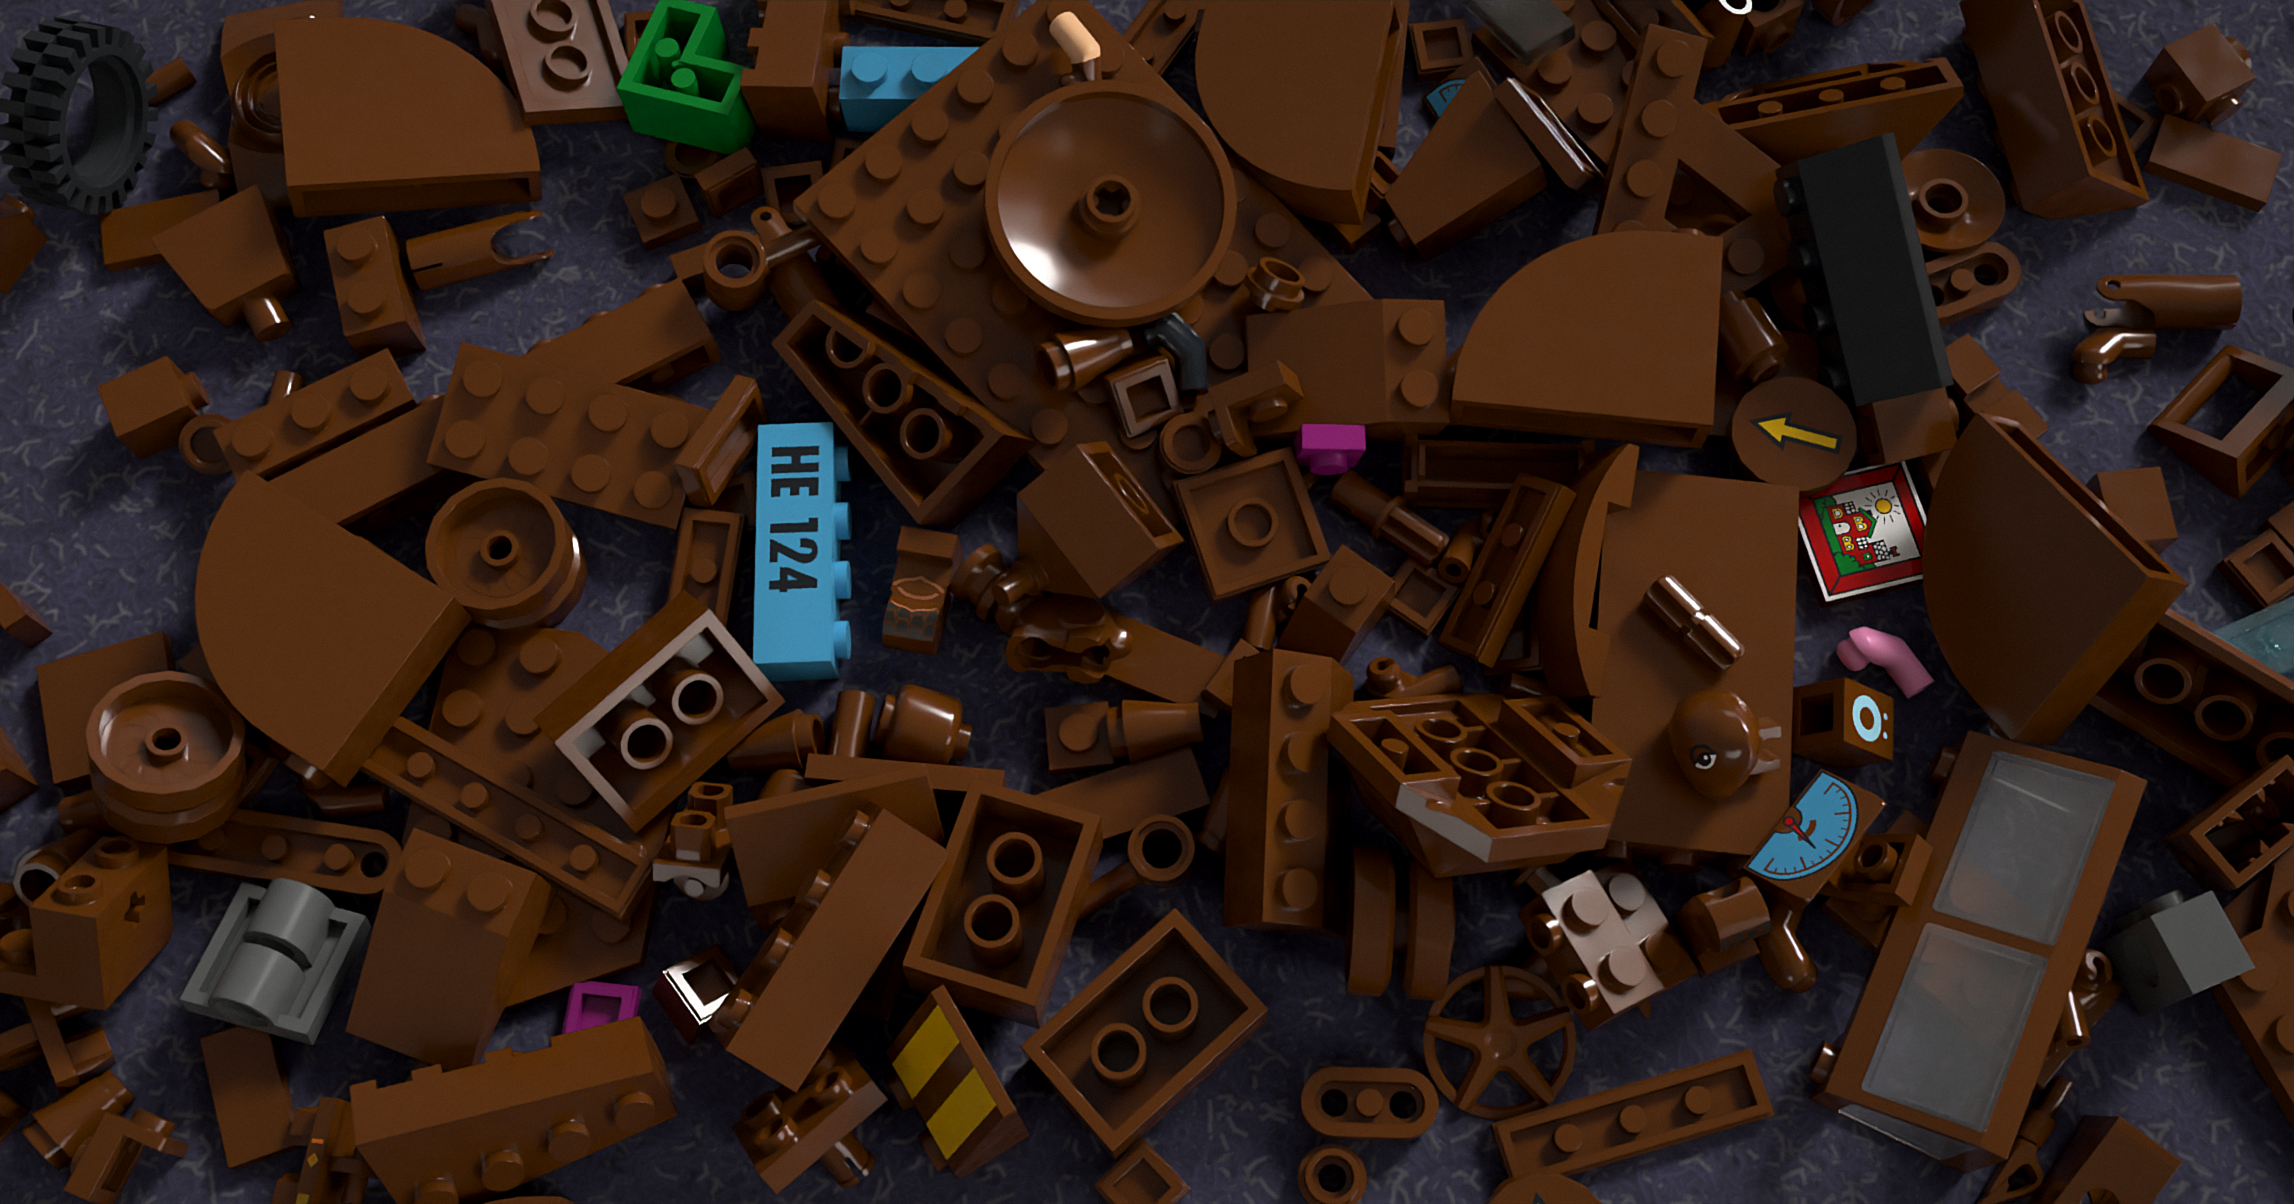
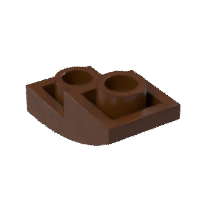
[1818,834,1933,907]

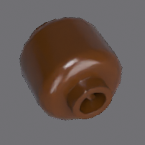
[872,684,972,765]

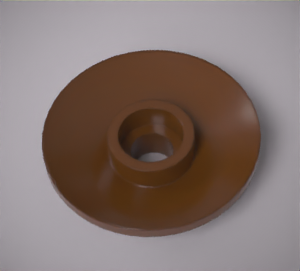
[1901,148,2006,253]

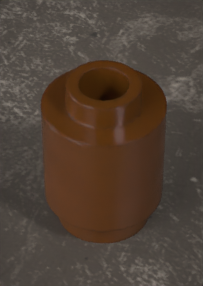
[1717,289,1790,385]

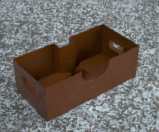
[1945,333,2050,442]

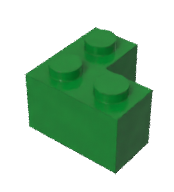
[616,0,757,155]

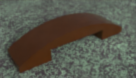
[1537,443,1640,703]

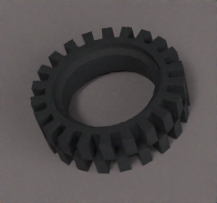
[0,17,158,215]

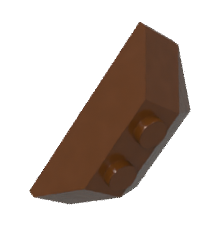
[1702,57,1964,166]

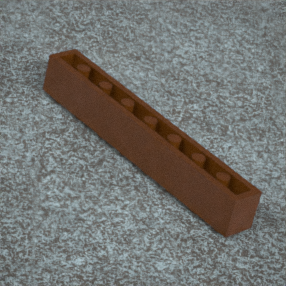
[266,277,722,539]

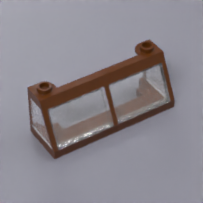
[1807,730,2148,1174]

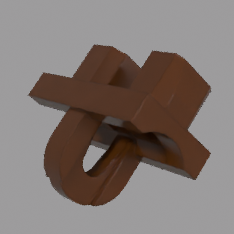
[0,996,116,1097]

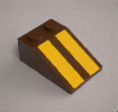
[884,984,1030,1179]

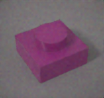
[1292,424,1366,475]

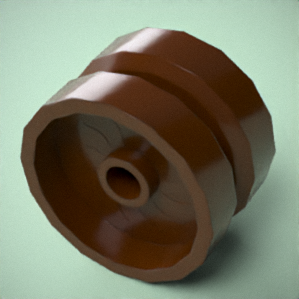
[425,477,588,633]
[85,671,247,844]
[1344,844,1455,1000]

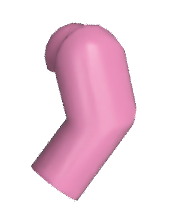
[1836,626,1935,700]

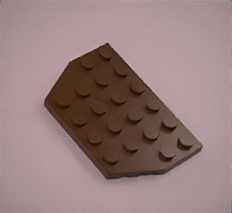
[401,621,679,1014]

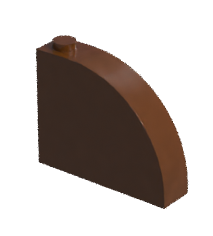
[1195,0,1404,225]
[273,16,542,218]
[1449,228,1723,449]
[1922,412,2189,746]
[195,469,472,788]

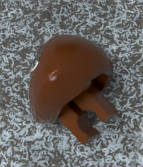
[1668,689,1782,802]

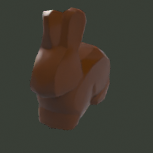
[994,591,1134,684]

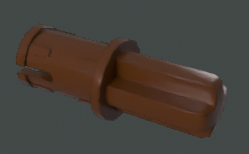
[1329,469,1449,565]

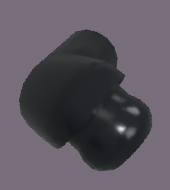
[1140,312,1208,397]

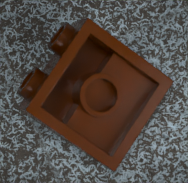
[1517,859,1699,1032]

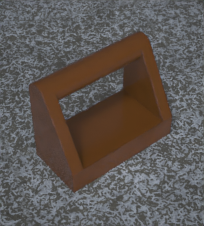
[2147,345,2294,500]

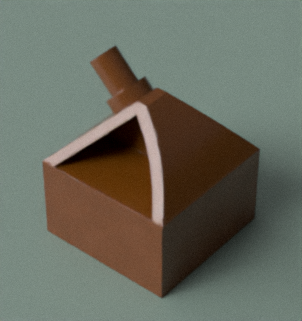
[991,441,1184,607]

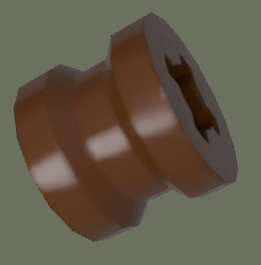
[949,544,1011,625]

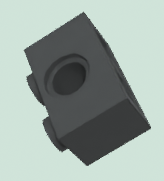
[2101,889,2255,1017]

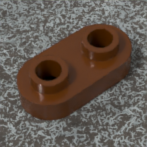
[1925,242,2021,327]
[1300,1066,1439,1141]

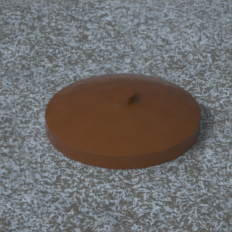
[983,80,1237,328]

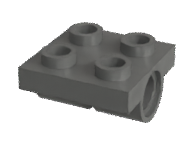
[179,878,371,1045]

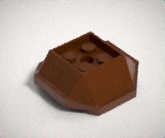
[1326,693,1633,878]

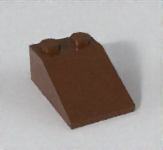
[1245,299,1450,442]
[345,828,558,1071]

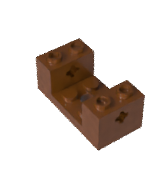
[0,836,174,1011]

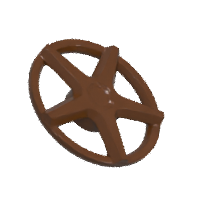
[1423,965,1576,1120]

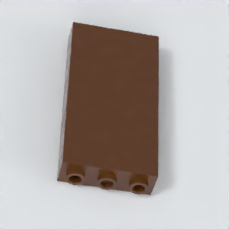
[1580,469,1800,881]

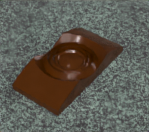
[220,0,344,213]

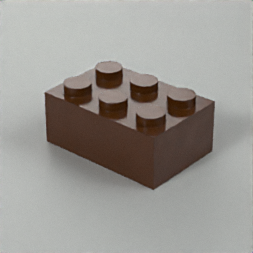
[902,778,1104,1029]
[1020,908,1268,1160]

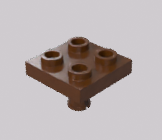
[732,1038,888,1195]

